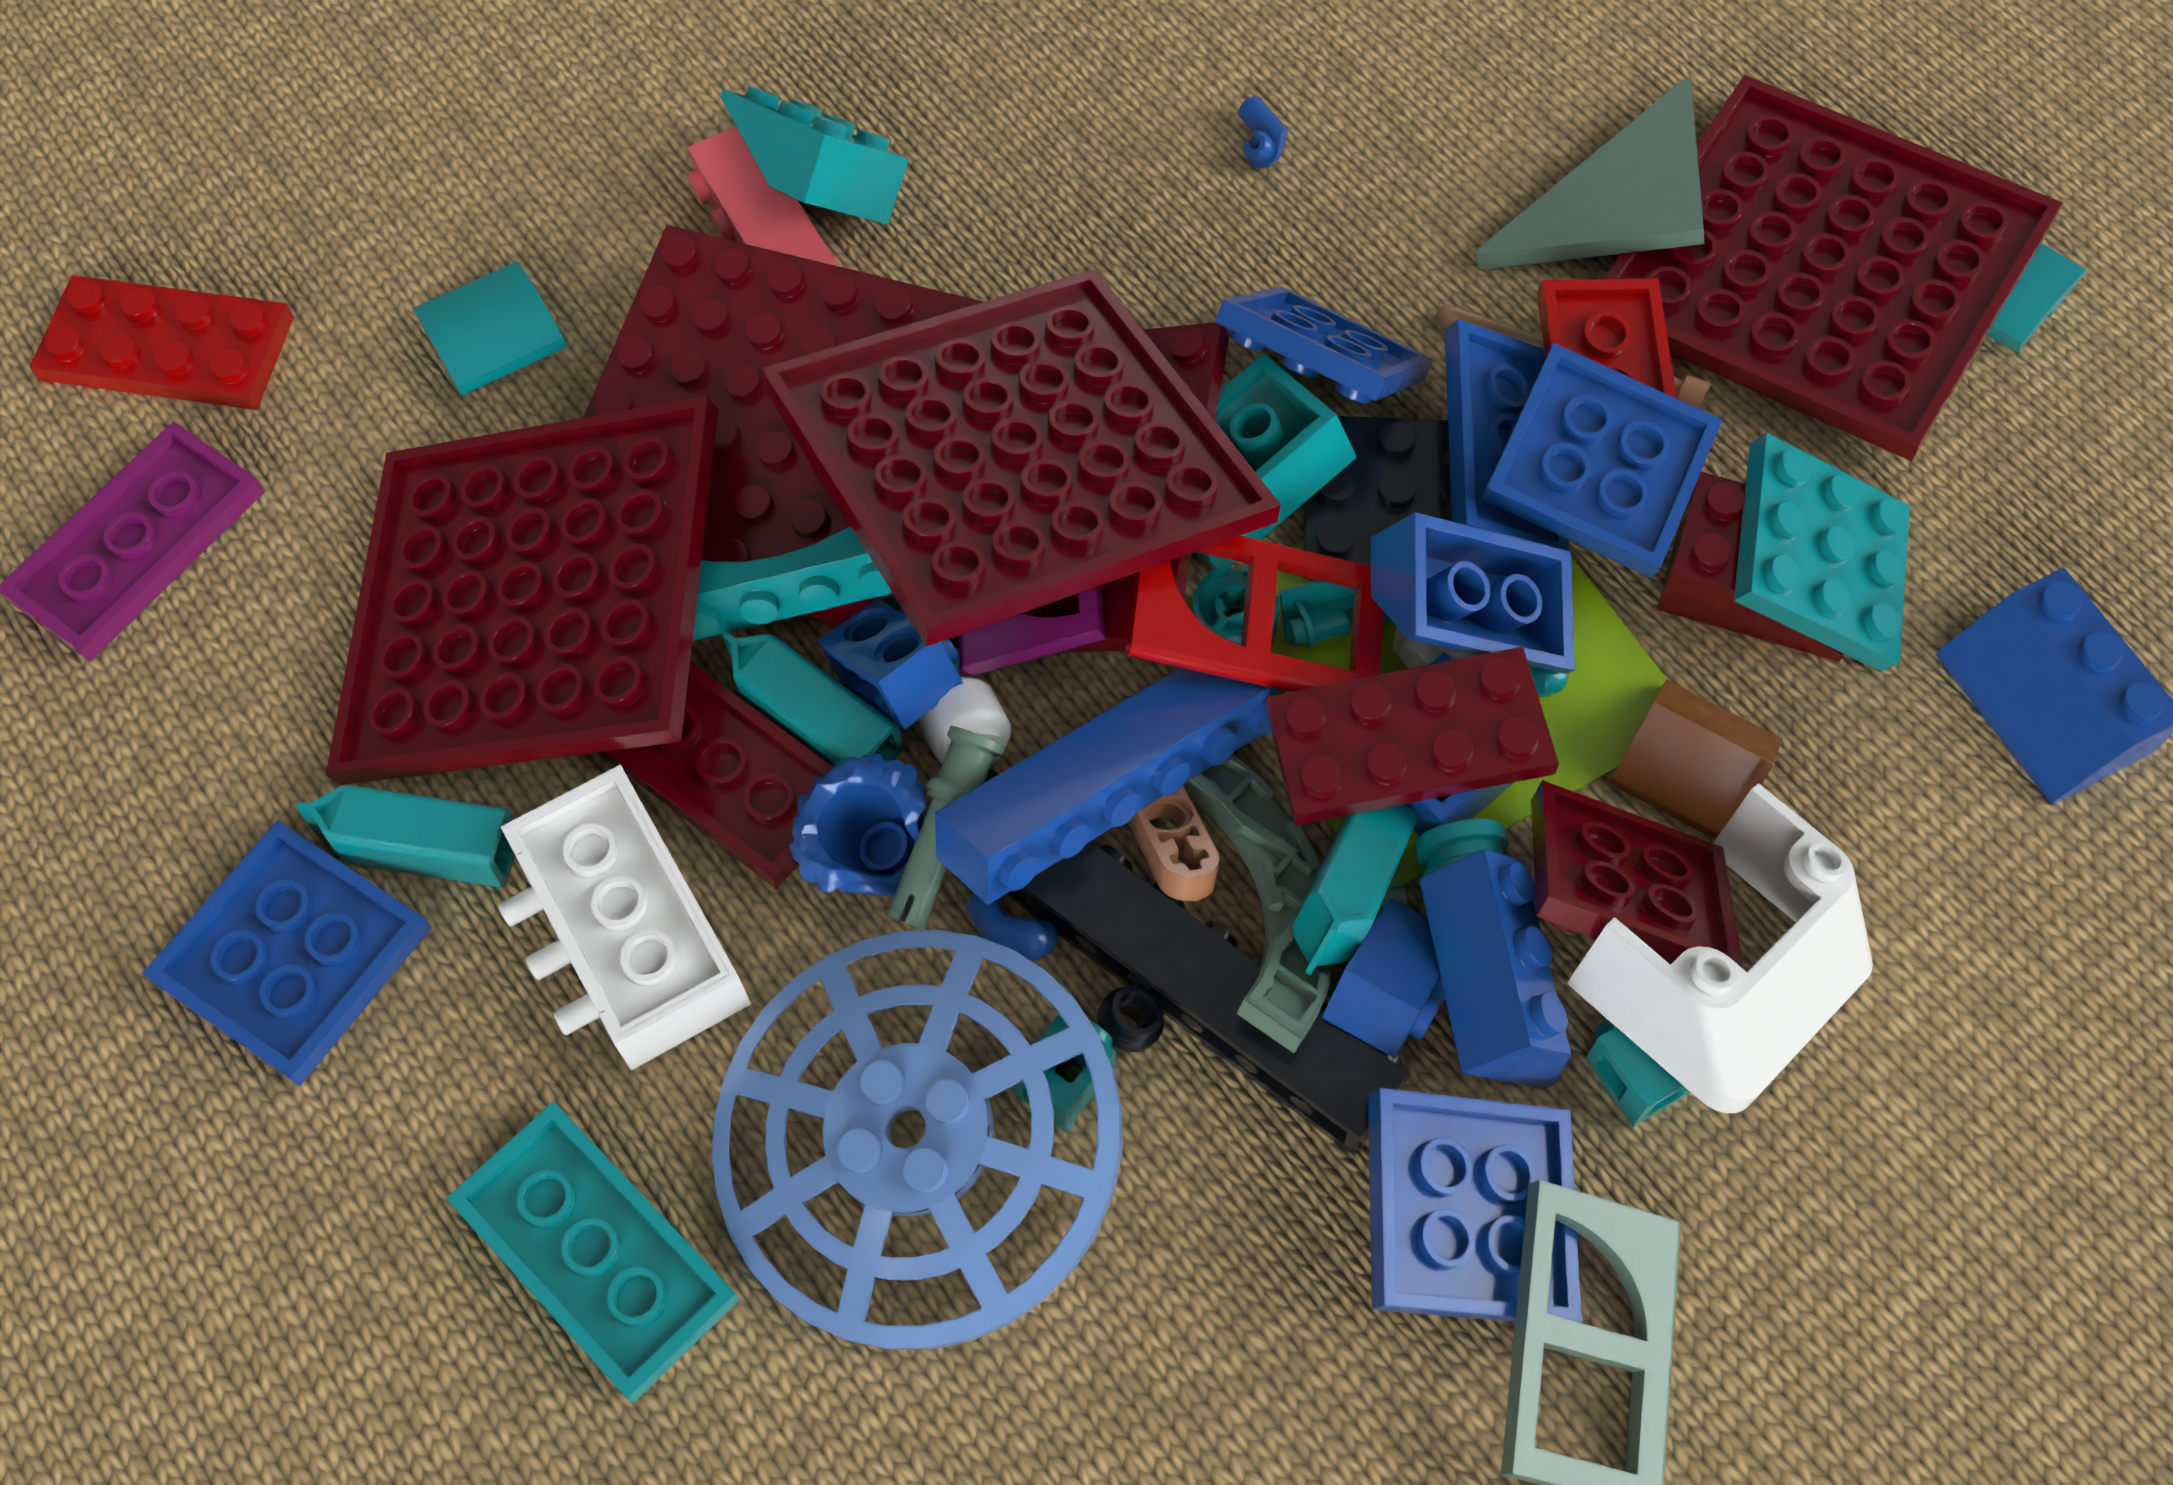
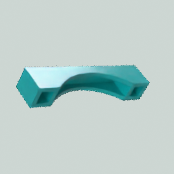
[692,526,892,641]

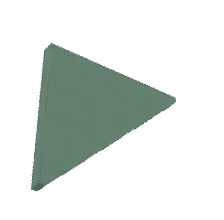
[1476,79,1704,270]

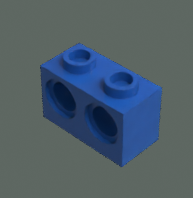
[818,597,963,730]

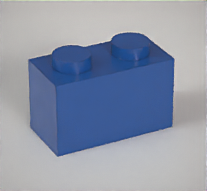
[1322,898,1445,1058]

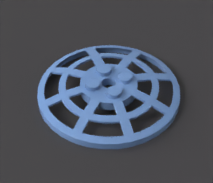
[712,930,1122,1350]

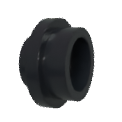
[1097,985,1164,1052]

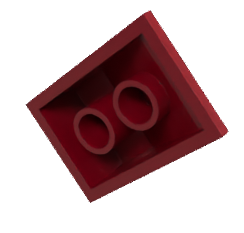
[1656,472,1844,662]

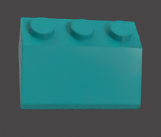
[1194,353,1357,570]

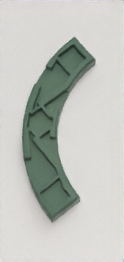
[1183,754,1332,1053]

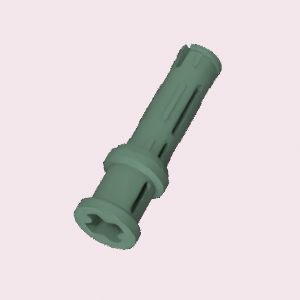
[885,725,1005,930]

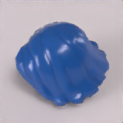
[789,754,927,897]

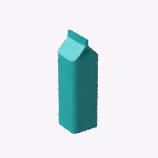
[722,632,904,766]
[296,785,515,888]
[1292,805,1418,975]

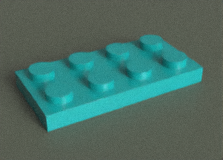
[446,1101,740,1403]

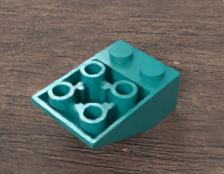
[720,86,909,225]

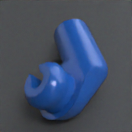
[1238,96,1287,168]
[965,895,1059,961]

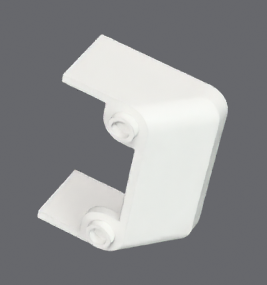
[1566,783,1873,1113]

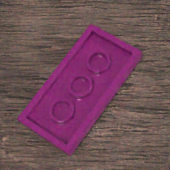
[0,421,265,662]

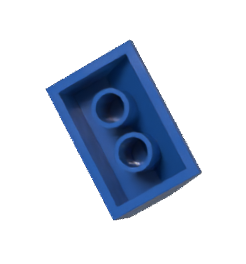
[1371,512,1574,674]
[1936,567,2173,805]
[1419,849,1571,1089]

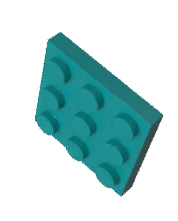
[1734,433,1910,672]

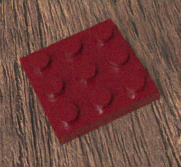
[1531,780,1743,968]

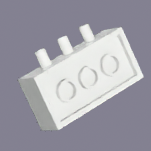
[498,765,751,1070]

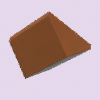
[1609,679,1782,840]

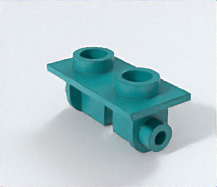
[1279,580,1392,648]

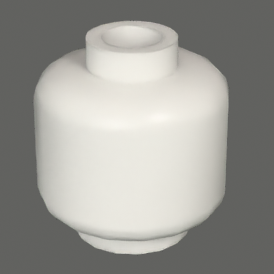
[919,677,1011,765]

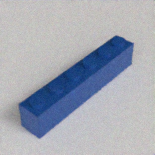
[935,636,1286,905]

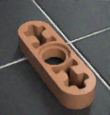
[1127,786,1219,901]

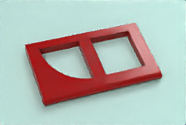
[1125,536,1384,692]

